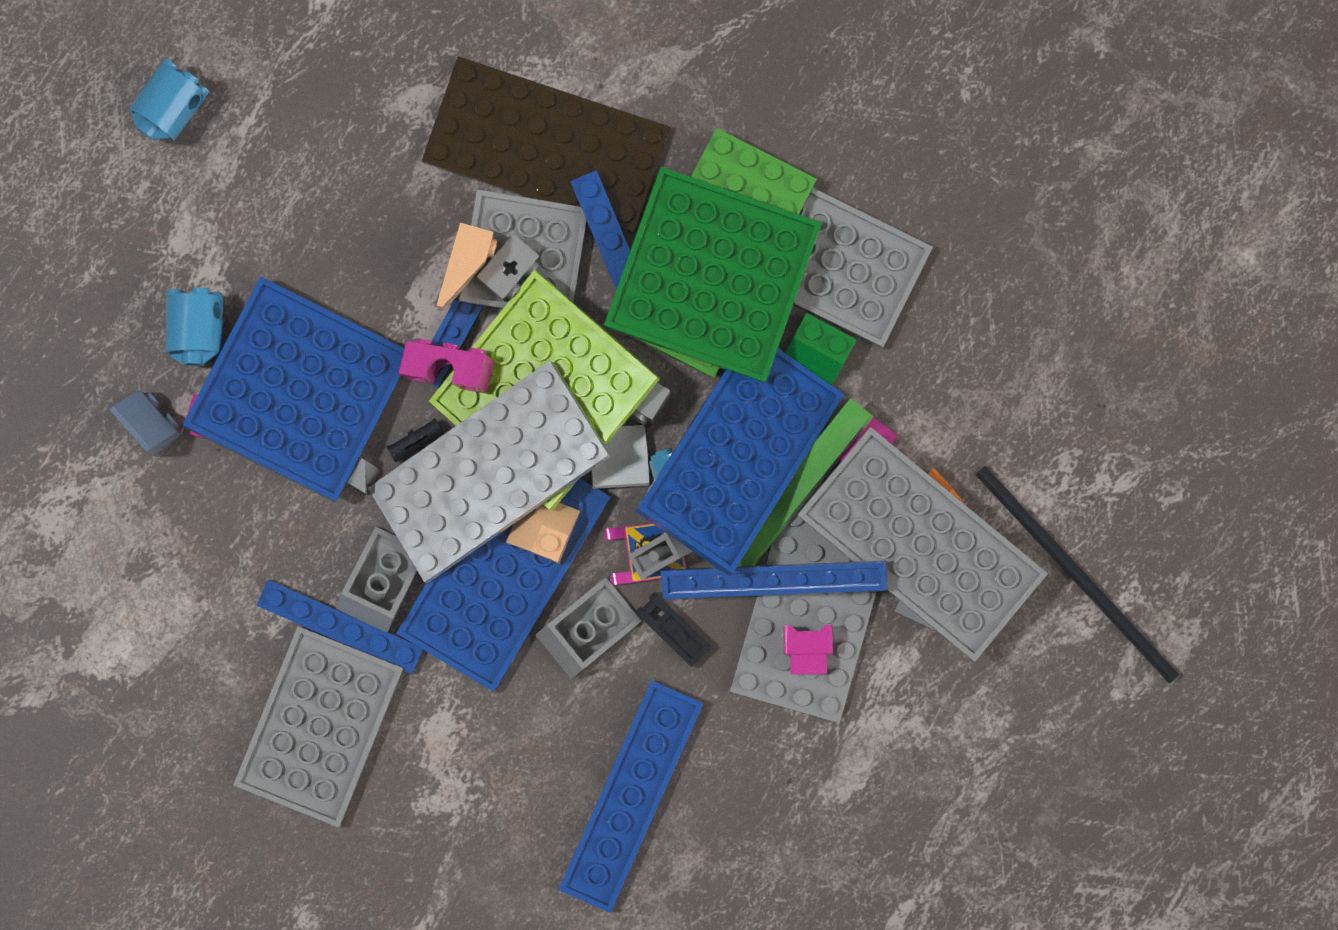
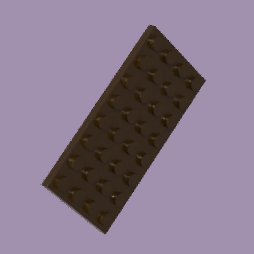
[421,56,670,234]

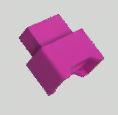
[783,625,833,675]

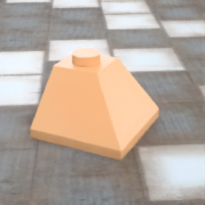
[506,503,580,564]

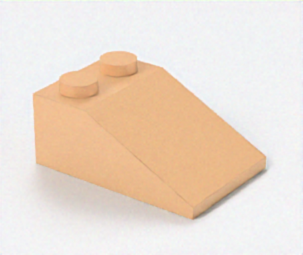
[437,223,497,311]

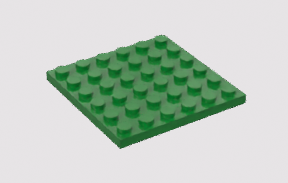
[604,167,822,383]

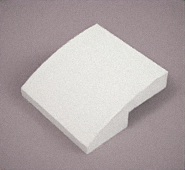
[591,425,649,489]

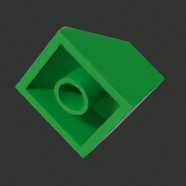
[785,313,856,385]

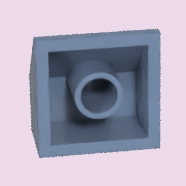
[109,390,181,457]

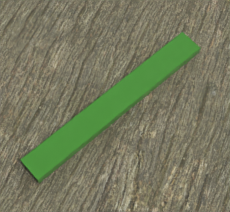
[738,398,874,566]

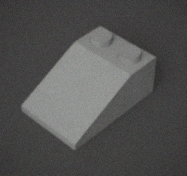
[336,527,417,633]
[535,577,641,679]

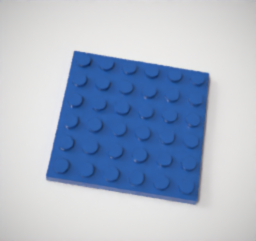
[182,276,405,503]

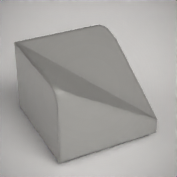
[347,458,381,495]

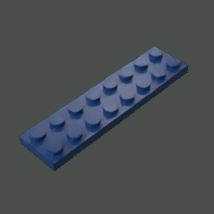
[558,680,704,913]

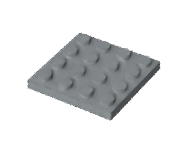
[459,189,586,309]

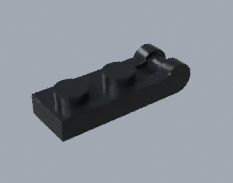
[635,592,711,667]

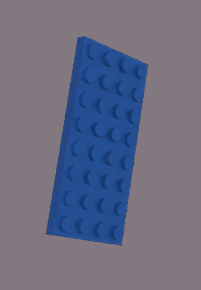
[635,349,844,576]
[396,478,611,692]

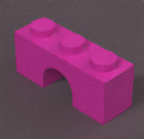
[399,338,494,394]

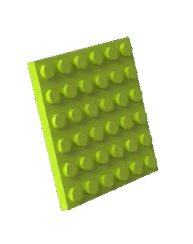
[429,270,660,510]

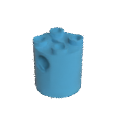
[128,58,210,141]
[165,288,223,366]

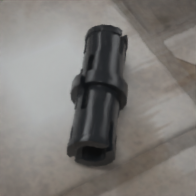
[387,418,444,462]

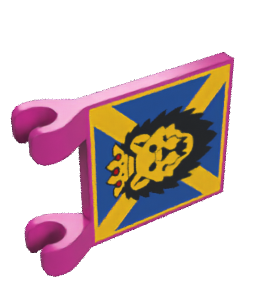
[604,523,687,586]

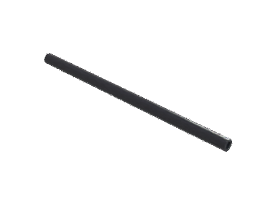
[975,466,1179,683]

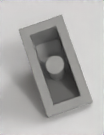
[628,533,693,580]

